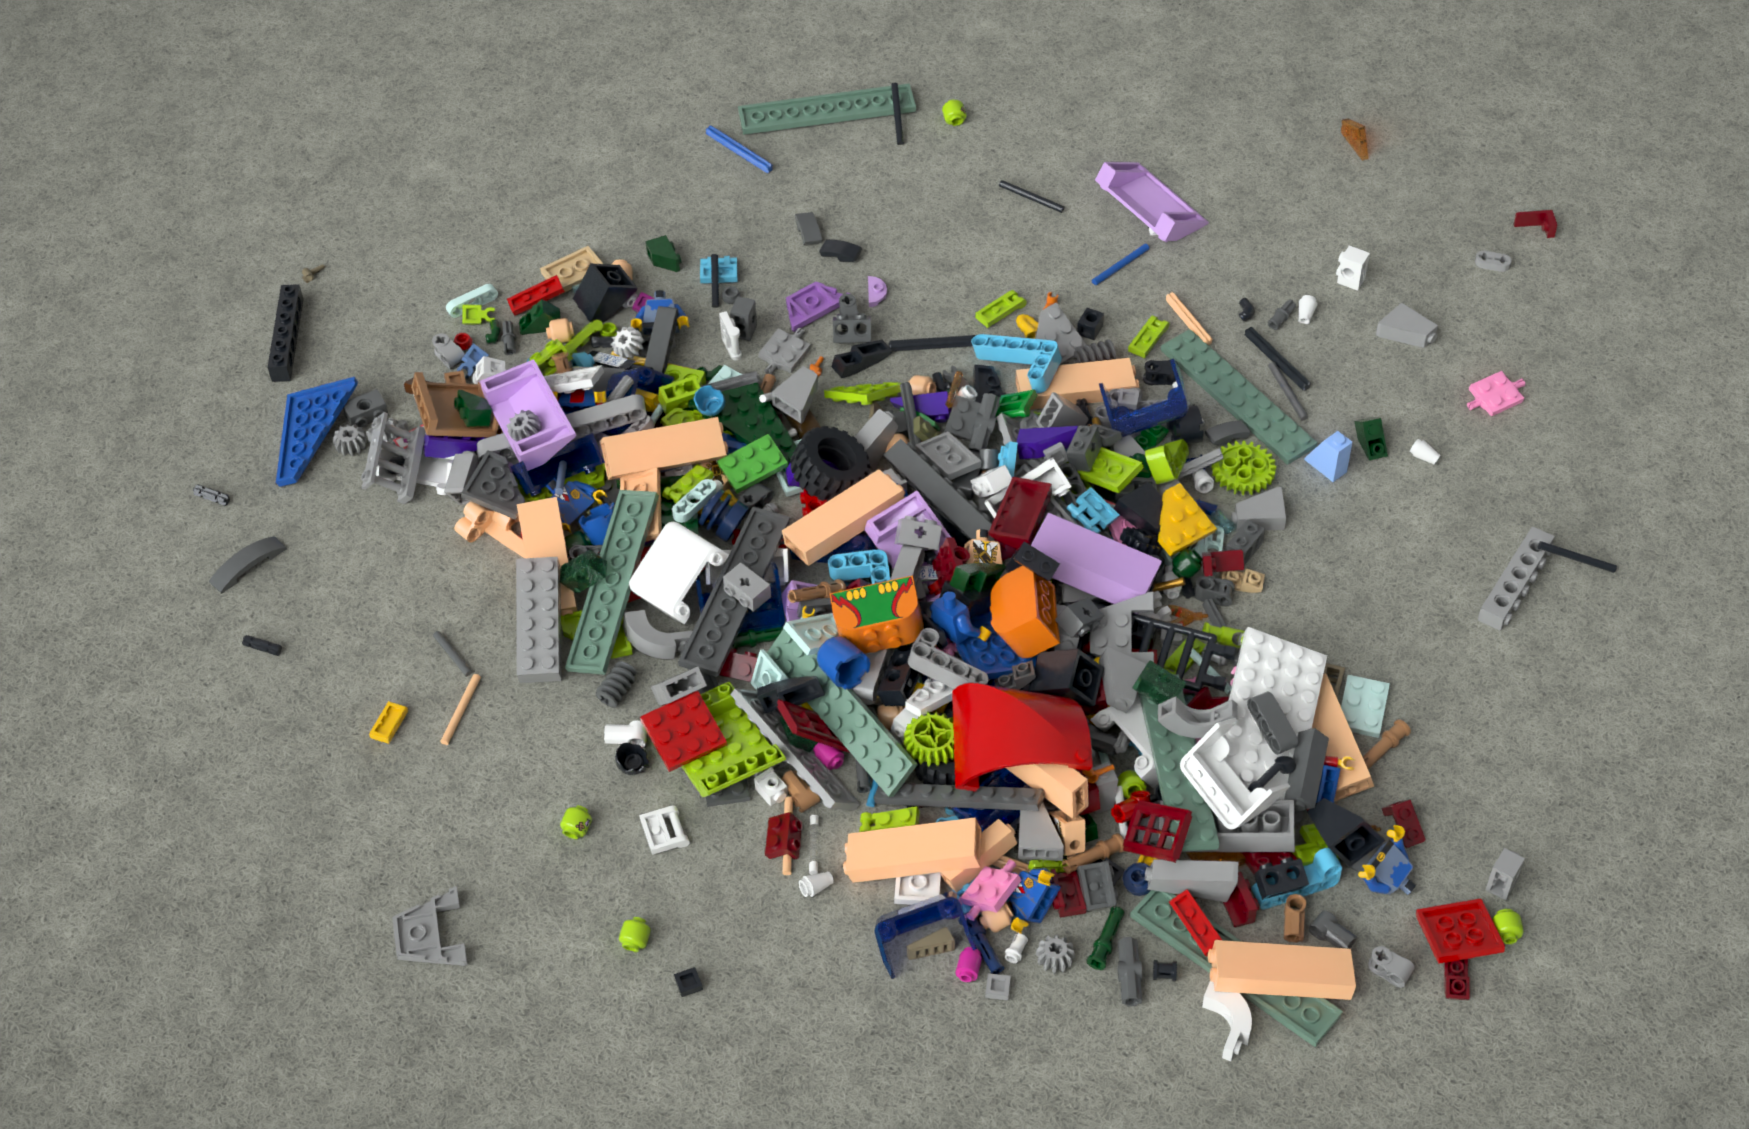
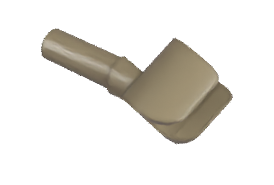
[302,264,325,283]

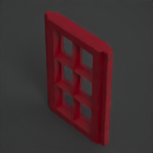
[777,699,850,753]
[1122,800,1193,863]

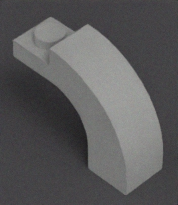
[622,610,693,659]
[1158,696,1237,738]

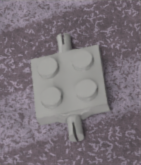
[758,328,811,374]

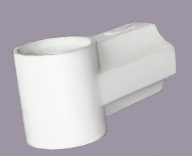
[604,720,647,748]

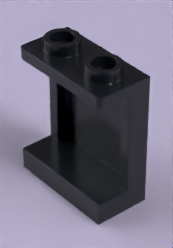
[1005,542,1060,581]

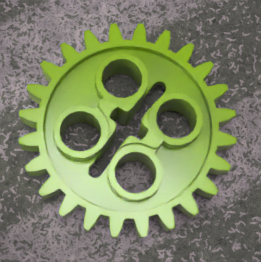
[1211,440,1276,495]

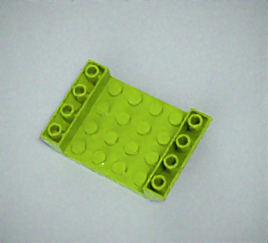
[681,681,786,797]

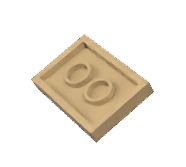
[540,246,603,294]

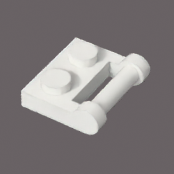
[719,311,742,360]
[639,805,690,855]

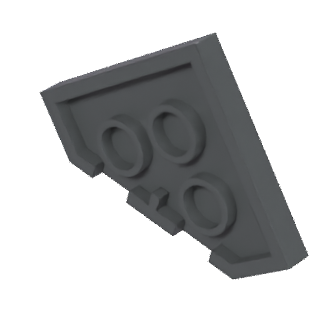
[461,450,525,520]

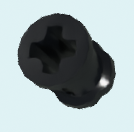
[1153,960,1177,982]

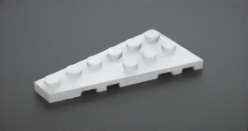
[906,651,991,717]

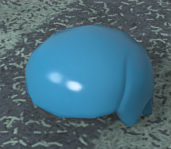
[694,385,726,417]

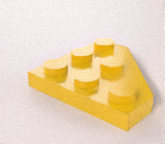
[1158,483,1217,556]

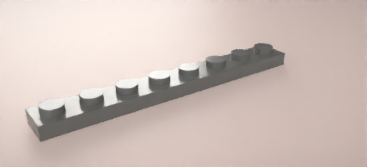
[874,783,1044,811]

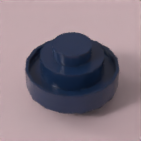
[1123,863,1151,896]

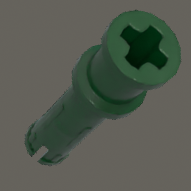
[732,626,784,650]
[1086,906,1125,970]

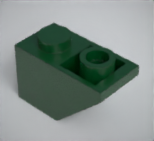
[645,235,682,272]
[519,299,561,335]
[454,390,492,427]
[1354,417,1388,460]

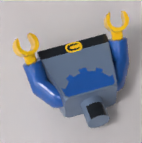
[631,290,690,335]
[1358,825,1416,895]

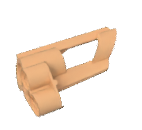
[455,501,526,558]

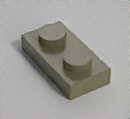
[913,416,941,441]

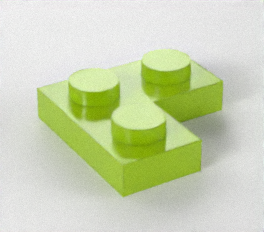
[1292,824,1340,866]

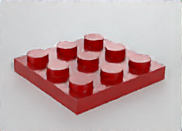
[640,690,727,772]
[1416,898,1505,964]

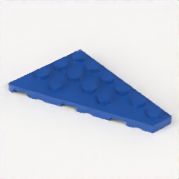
[276,377,358,487]

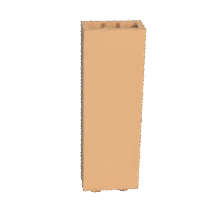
[1016,358,1139,410]
[600,417,728,480]
[782,469,905,566]
[517,497,578,616]
[1312,673,1374,801]
[1006,764,1088,819]
[843,818,981,882]
[1208,940,1356,1000]

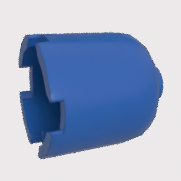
[579,502,615,546]
[817,636,871,690]

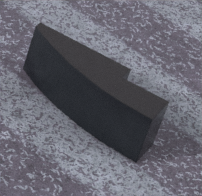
[831,339,893,378]
[757,676,825,713]

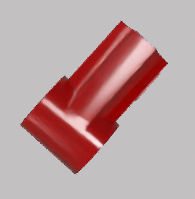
[1111,790,1151,824]

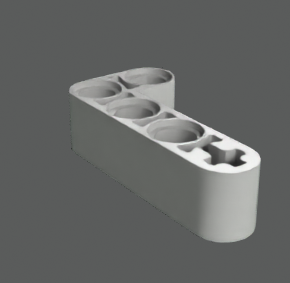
[908,628,988,689]

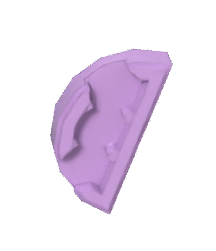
[868,276,887,307]

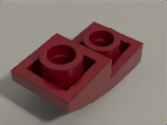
[1443,959,1470,1000]

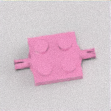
[1467,371,1525,416]
[960,860,1022,921]

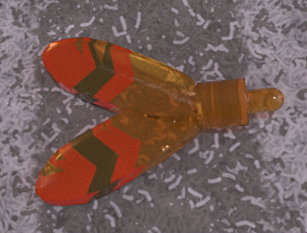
[1168,605,1208,626]

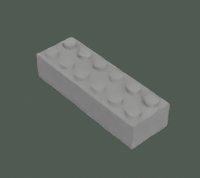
[516,557,562,683]
[1159,800,1295,852]

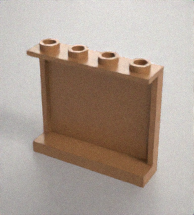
[411,372,501,437]

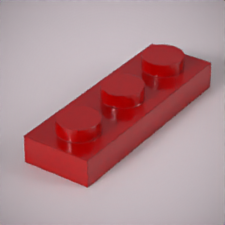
[507,275,565,316]
[1169,889,1223,957]

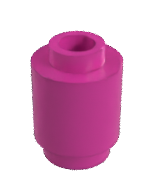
[813,742,844,770]
[955,947,982,982]

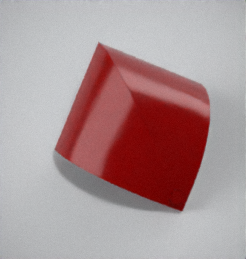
[952,683,1093,792]

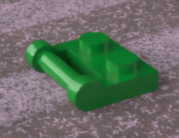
[995,389,1038,423]

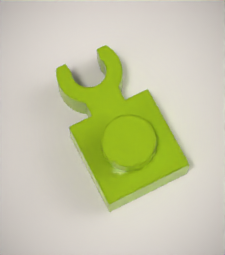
[462,305,495,325]

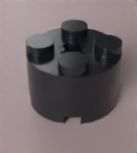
[1166,404,1204,445]

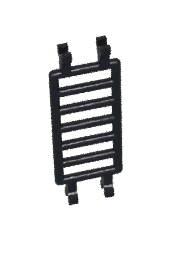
[1065,603,1236,692]

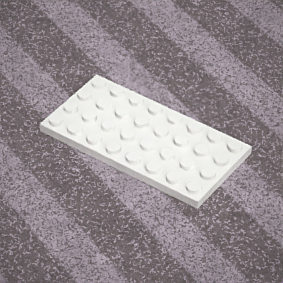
[1224,627,1327,800]

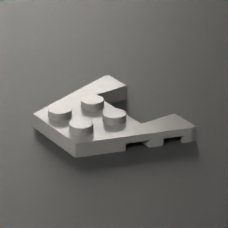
[1090,592,1154,672]
[392,887,468,966]

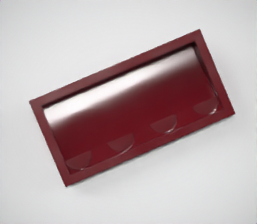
[989,477,1052,549]

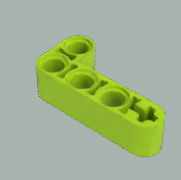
[1145,439,1189,485]

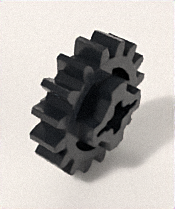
[1120,527,1163,556]

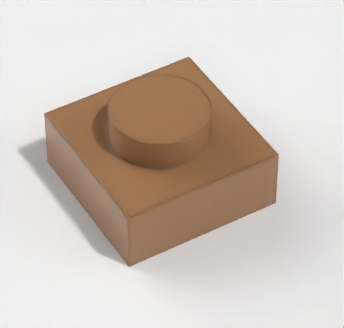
[444,370,466,384]

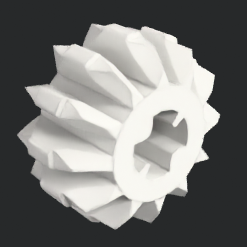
[611,326,645,359]

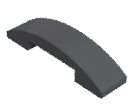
[209,536,287,594]

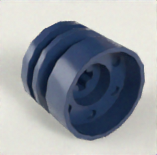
[698,489,750,542]

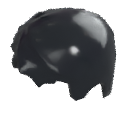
[615,742,650,775]

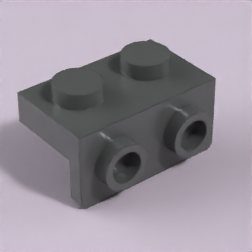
[1077,861,1118,911]

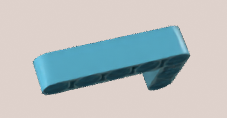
[971,334,1062,393]
[828,550,890,584]

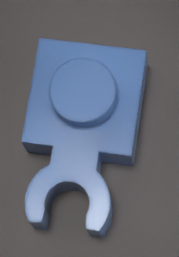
[457,343,489,378]

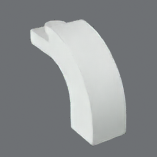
[1202,981,1252,1061]

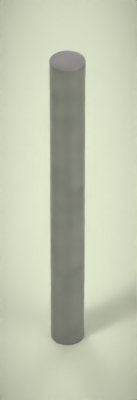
[1268,362,1308,421]

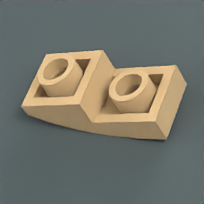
[1220,568,1265,593]

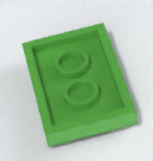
[717,434,788,494]

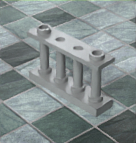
[361,412,426,504]

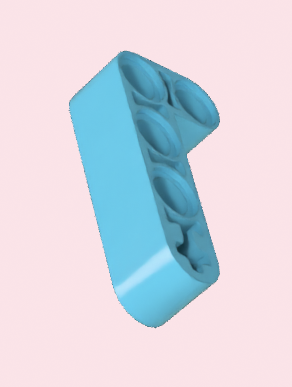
[1251,847,1342,910]

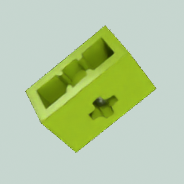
[658,376,700,415]

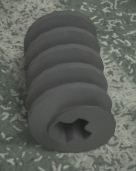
[1074,339,1116,363]
[596,661,637,708]

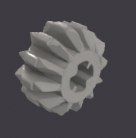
[506,410,542,442]
[333,424,367,456]
[1036,934,1075,974]

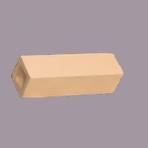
[940,819,1017,893]

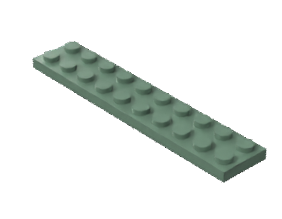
[738,83,916,135]
[1161,329,1318,465]
[565,490,659,675]
[767,629,918,797]
[1138,674,1220,851]
[1130,890,1343,1047]

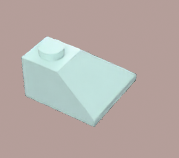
[751,649,789,690]

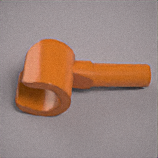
[1043,292,1059,309]
[810,356,824,377]
[1082,764,1115,784]

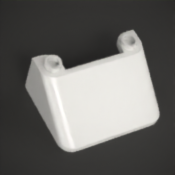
[376,441,455,495]
[629,522,729,624]
[1090,694,1197,788]

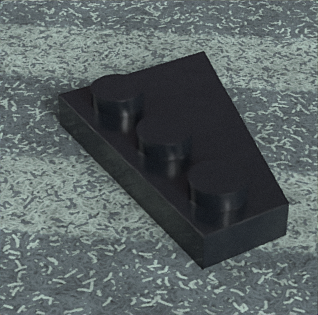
[973,364,1006,403]

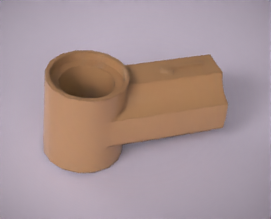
[781,770,820,813]
[1284,894,1306,943]

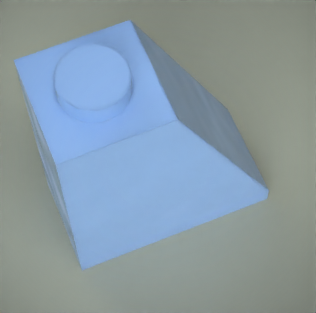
[1304,431,1352,482]

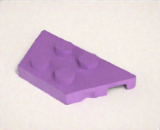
[786,282,850,332]

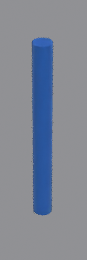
[1092,243,1149,285]

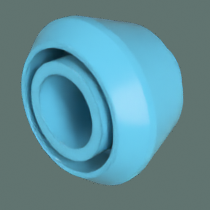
[571,352,595,367]

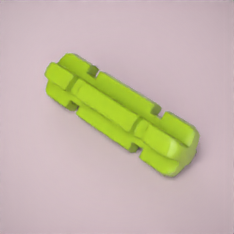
[1028,859,1067,873]

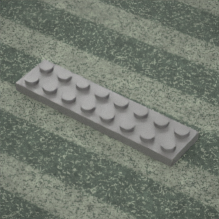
[730,688,860,810]

